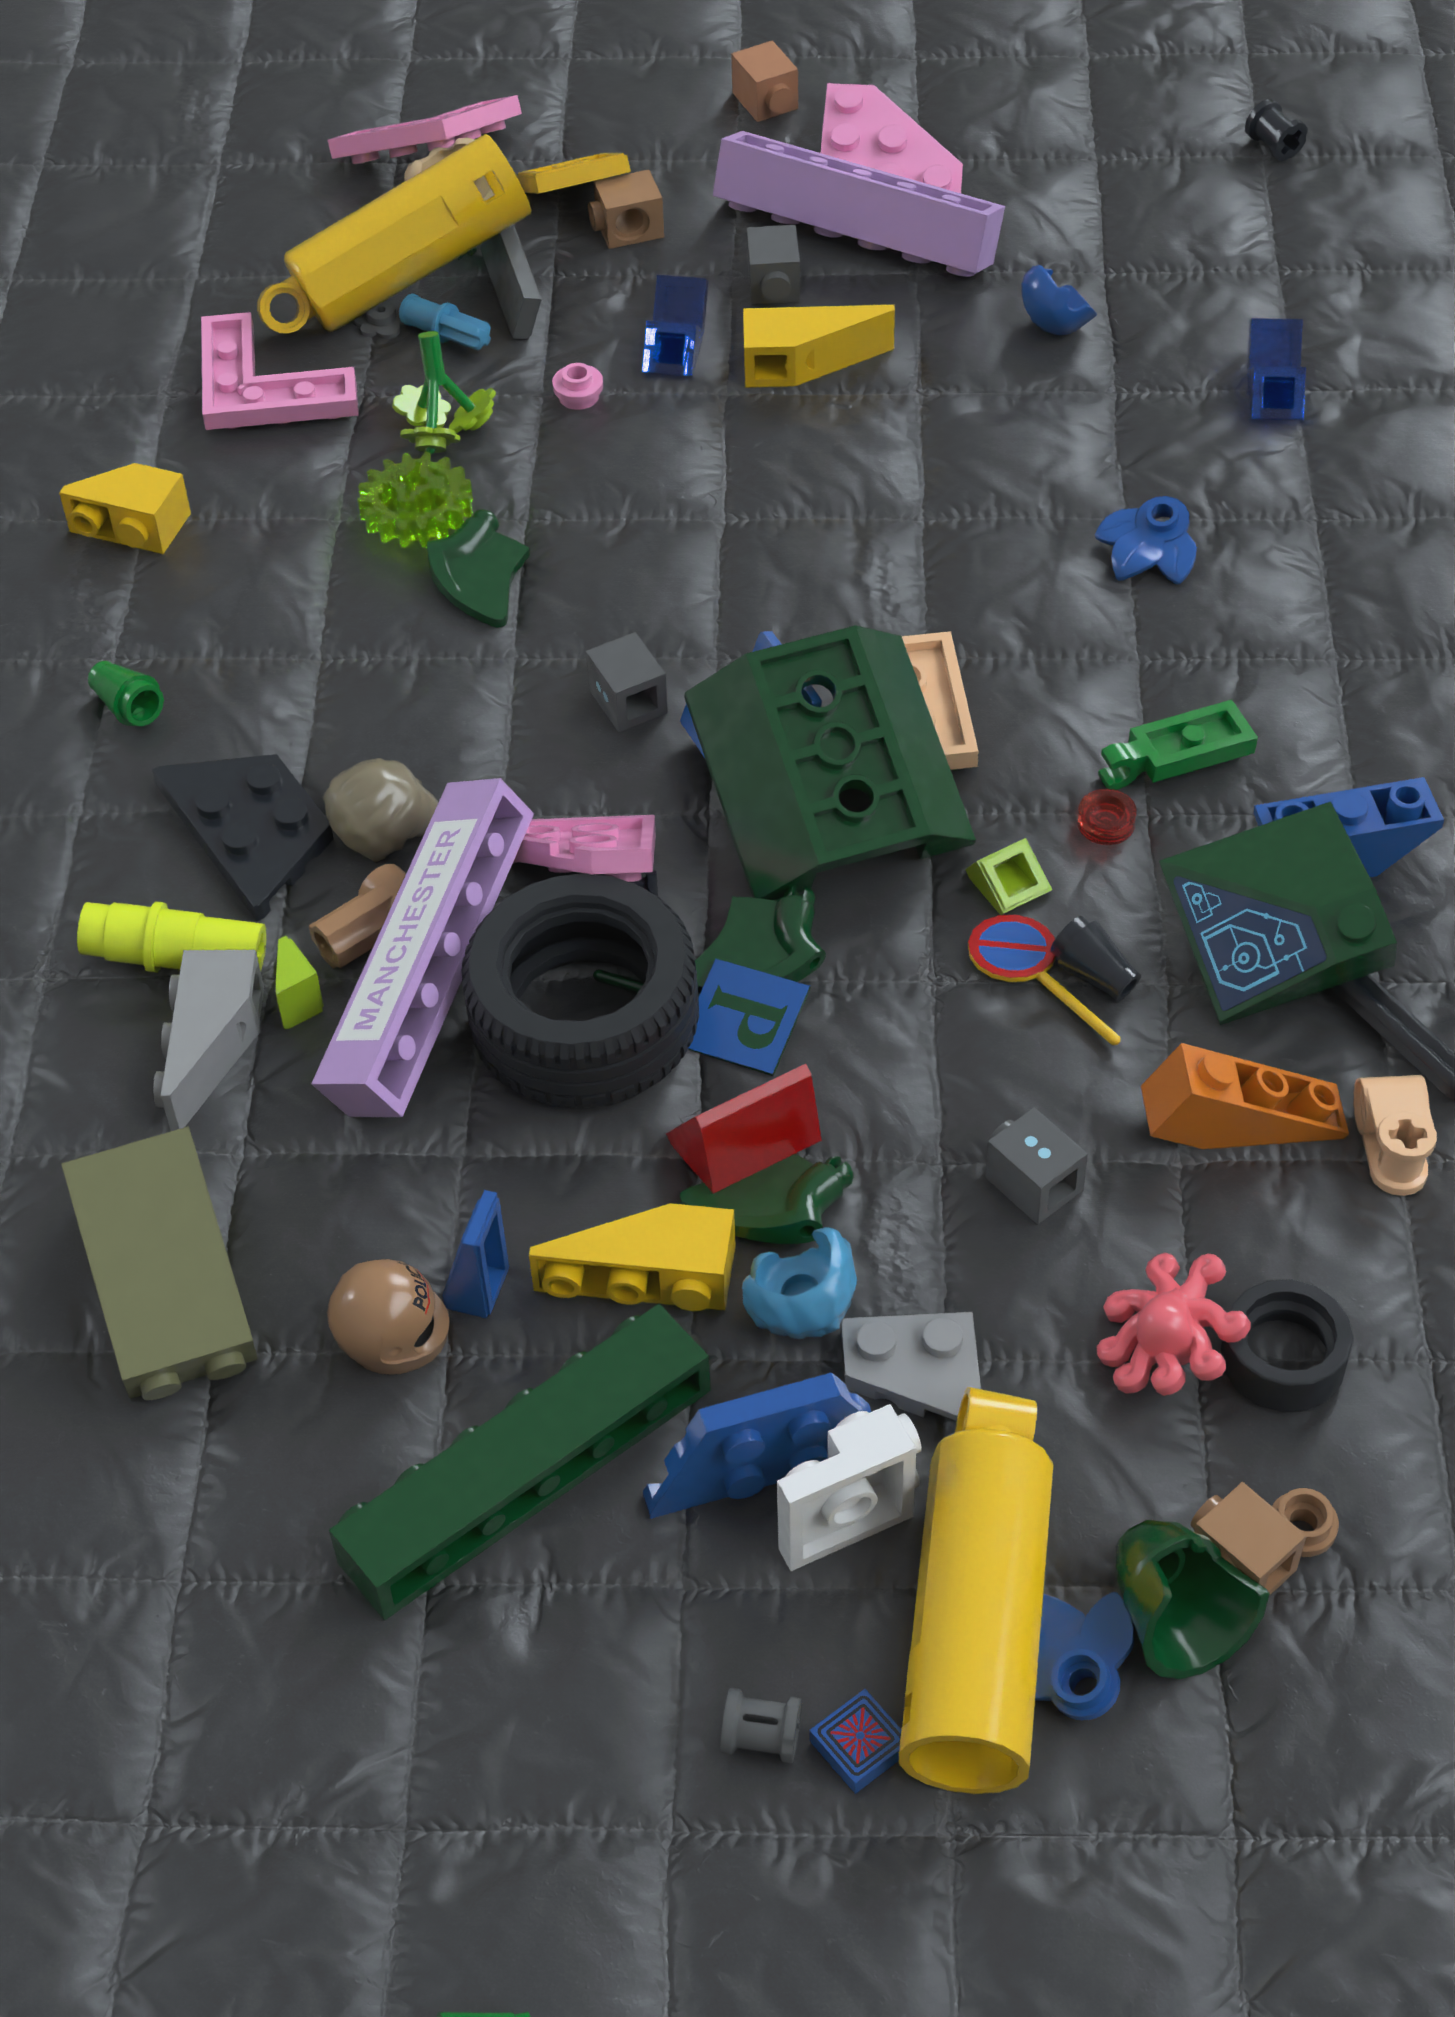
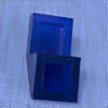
[642,275,709,377]
[1247,318,1306,420]

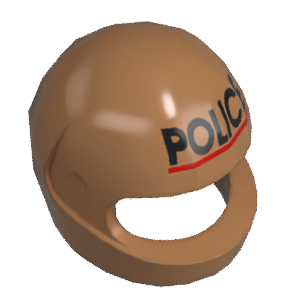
[327,1259,449,1374]

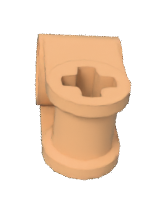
[1353,1075,1437,1196]

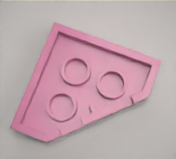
[820,83,963,193]
[513,815,656,882]

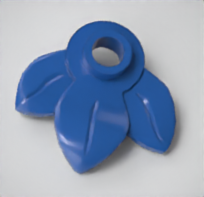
[1095,496,1197,585]
[1035,1592,1135,1720]

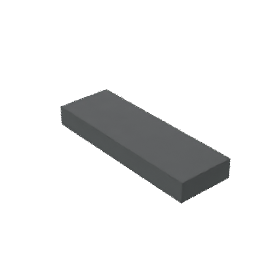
[480,224,542,340]

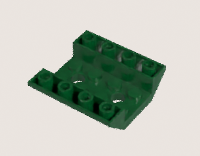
[684,625,976,900]

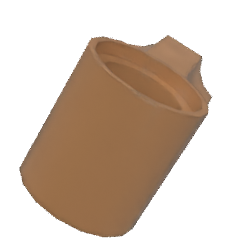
[309,864,406,969]

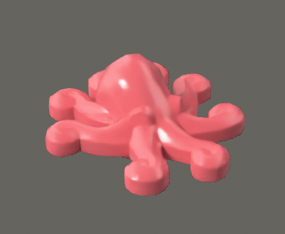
[1097,1253,1251,1396]

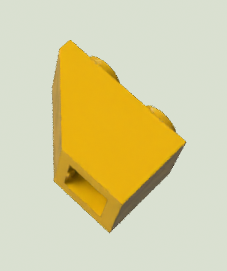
[59,463,191,554]

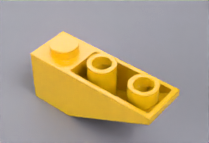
[743,304,895,388]
[529,1203,736,1311]

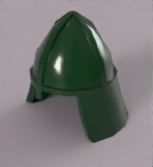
[1116,1520,1270,1679]

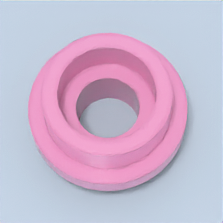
[552,363,603,410]

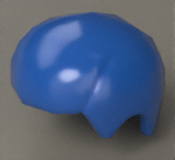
[1021,265,1097,335]

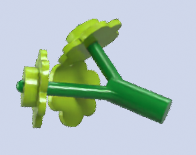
[392,331,496,454]

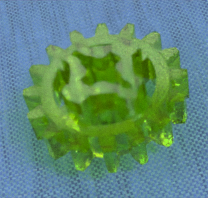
[357,452,473,548]

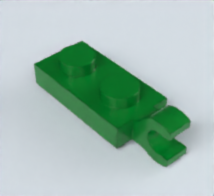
[1098,699,1258,790]

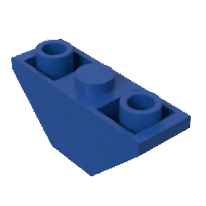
[1253,777,1444,877]

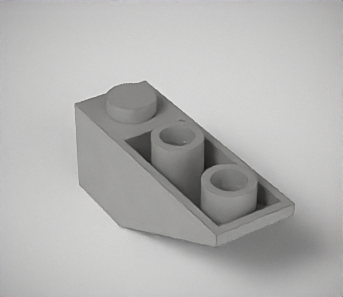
[153,950,264,1131]

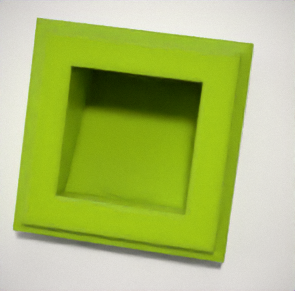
[965,838,1052,915]
[276,936,324,1029]

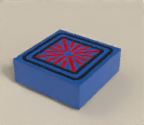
[809,1689,901,1794]

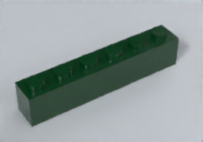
[329,1304,711,1621]

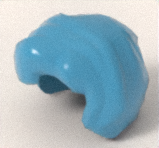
[742,1227,857,1339]

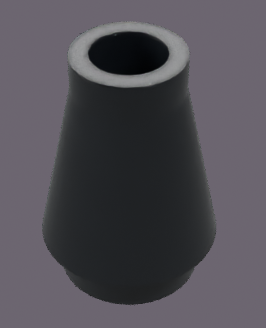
[1050,916,1141,1002]

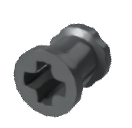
[720,1688,802,1764]

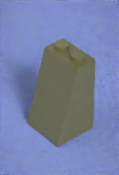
[61,1126,258,1400]

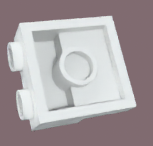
[777,1404,922,1571]

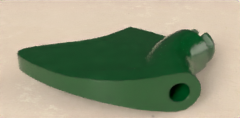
[426,509,530,628]
[695,884,826,993]
[680,1154,854,1244]

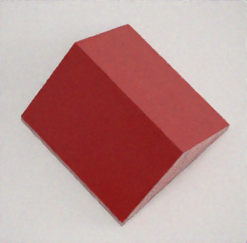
[666,1064,822,1194]

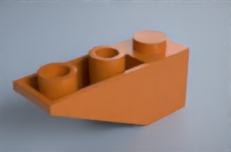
[1141,1043,1349,1149]

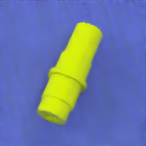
[77,901,266,973]

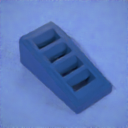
[442,1190,509,1319]

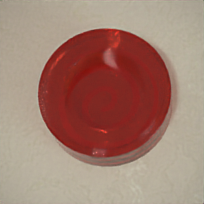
[1077,789,1137,845]

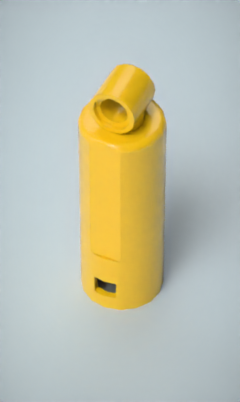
[257,134,532,334]
[899,1386,1053,1794]

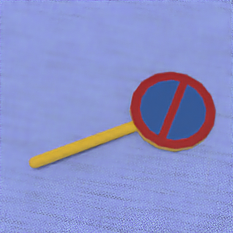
[968,914,1121,1045]

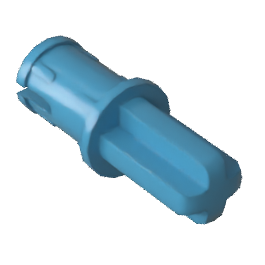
[399,293,491,351]

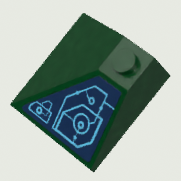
[1159,801,1397,1025]

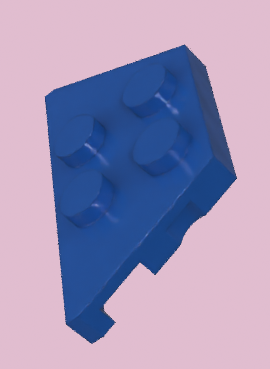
[643,1373,872,1519]

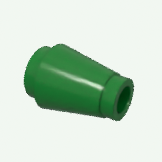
[88,661,164,726]

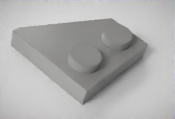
[841,1312,981,1420]

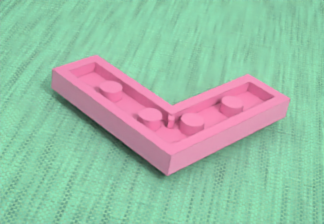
[327,95,522,164]
[201,312,359,430]

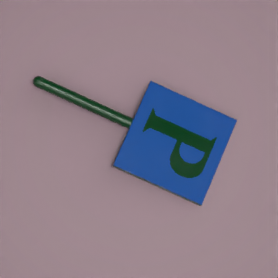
[593,958,811,1076]

